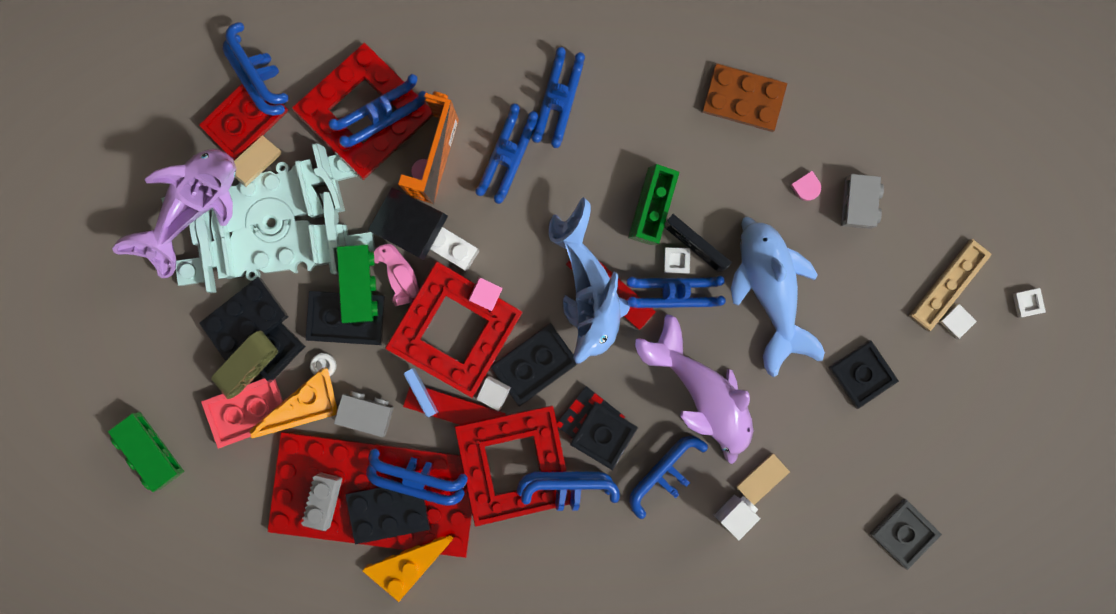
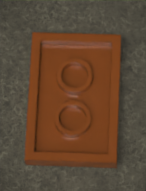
[702,63,788,132]

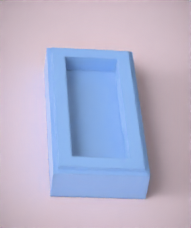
[404,368,438,417]

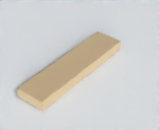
[909,239,992,331]

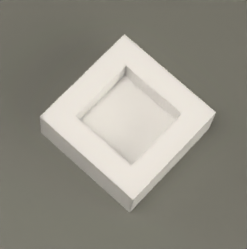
[664,248,690,274]
[1013,288,1046,318]
[939,304,977,339]
[477,376,511,411]

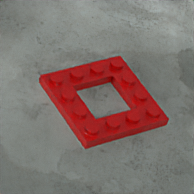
[292,42,433,180]
[385,261,523,398]
[454,405,571,527]

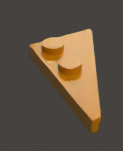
[249,367,338,438]
[362,535,453,602]

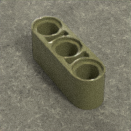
[211,331,278,399]

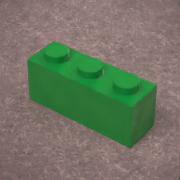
[628,164,680,245]
[337,245,378,324]
[108,412,185,492]

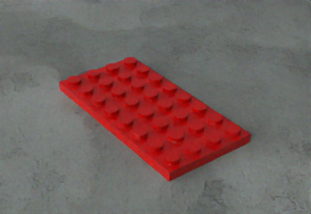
[268,432,472,558]

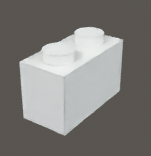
[430,227,479,272]
[714,494,761,540]

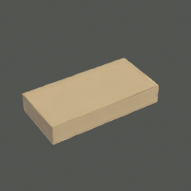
[234,135,281,187]
[736,453,790,505]

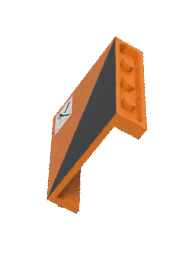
[398,91,459,204]

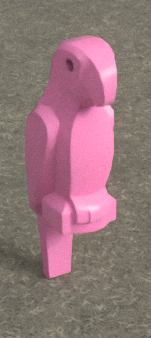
[374,244,429,328]

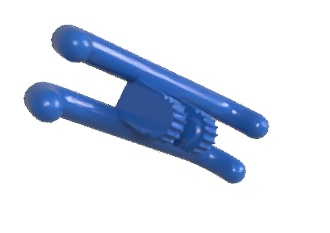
[222,22,289,116]
[532,47,585,148]
[329,74,427,147]
[475,103,538,204]
[627,276,726,308]
[629,436,708,519]
[366,449,468,506]
[517,471,620,511]

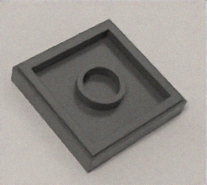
[870,499,942,570]

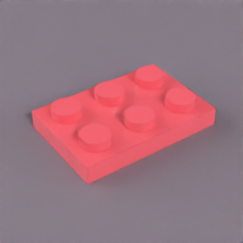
[201,378,283,449]

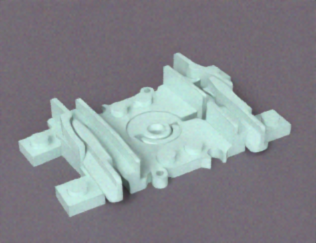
[161,143,375,293]

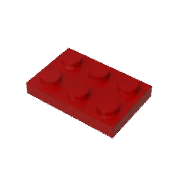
[199,84,289,161]

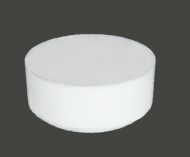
[310,353,336,376]

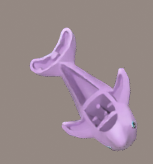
[112,149,237,278]
[635,314,754,464]

